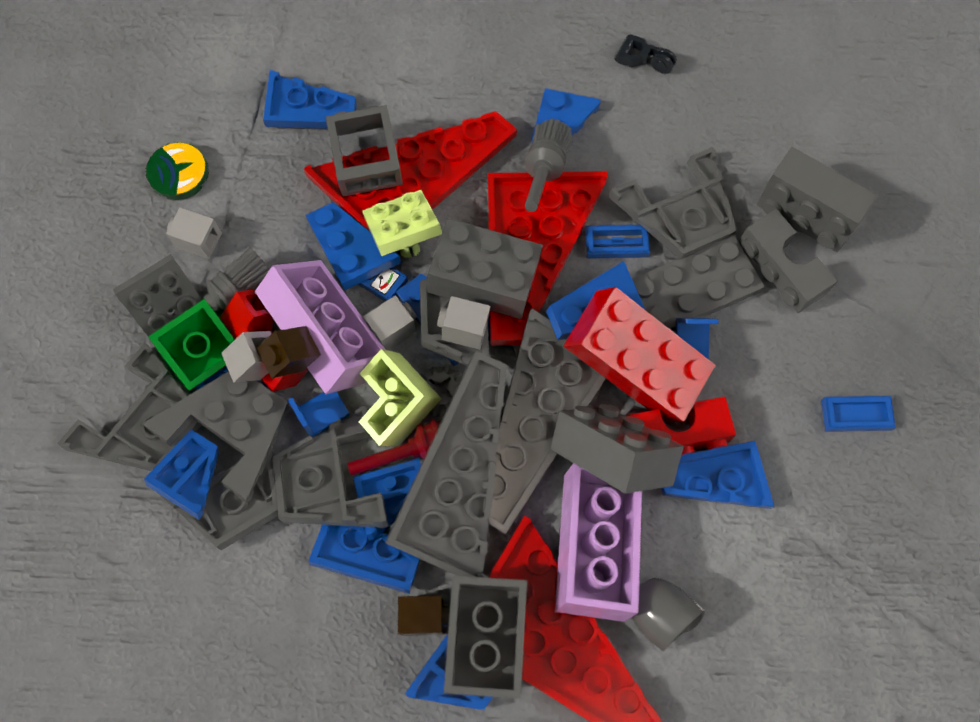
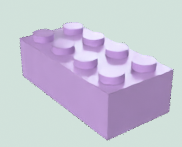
[255,260,386,394]
[555,463,642,622]

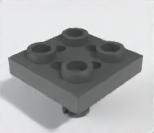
[113,254,203,336]

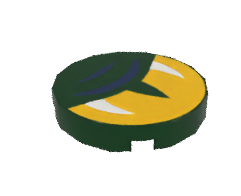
[146,142,209,201]

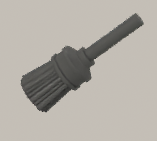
[525,119,573,212]
[203,247,270,313]

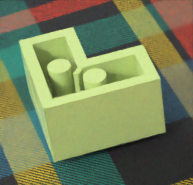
[359,349,442,447]

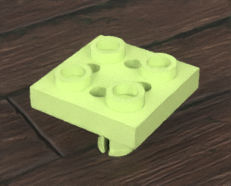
[362,190,442,258]

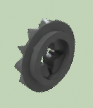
[420,365,462,417]

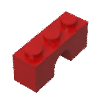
[220,289,308,392]
[626,396,736,455]

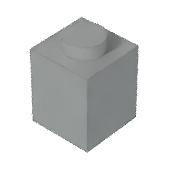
[166,208,222,259]
[363,295,417,350]
[437,296,490,349]
[221,331,271,383]

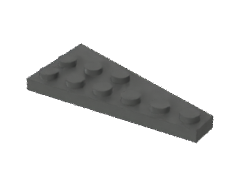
[488,308,606,534]
[385,350,507,578]

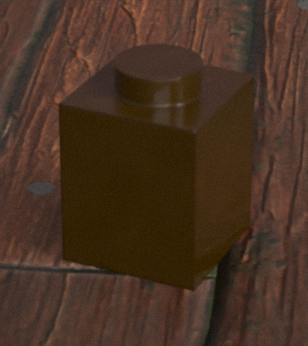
[257,326,321,378]
[398,596,450,636]

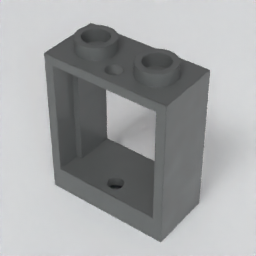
[326,105,403,196]

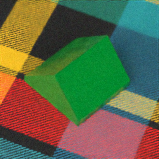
[148,299,235,391]

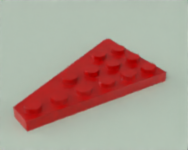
[303,111,517,232]
[488,171,608,346]
[488,516,662,722]

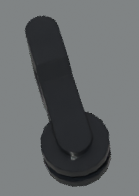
[615,34,677,74]

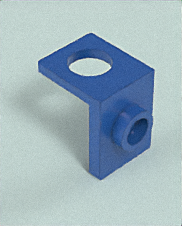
[676,318,719,359]
[288,392,350,437]

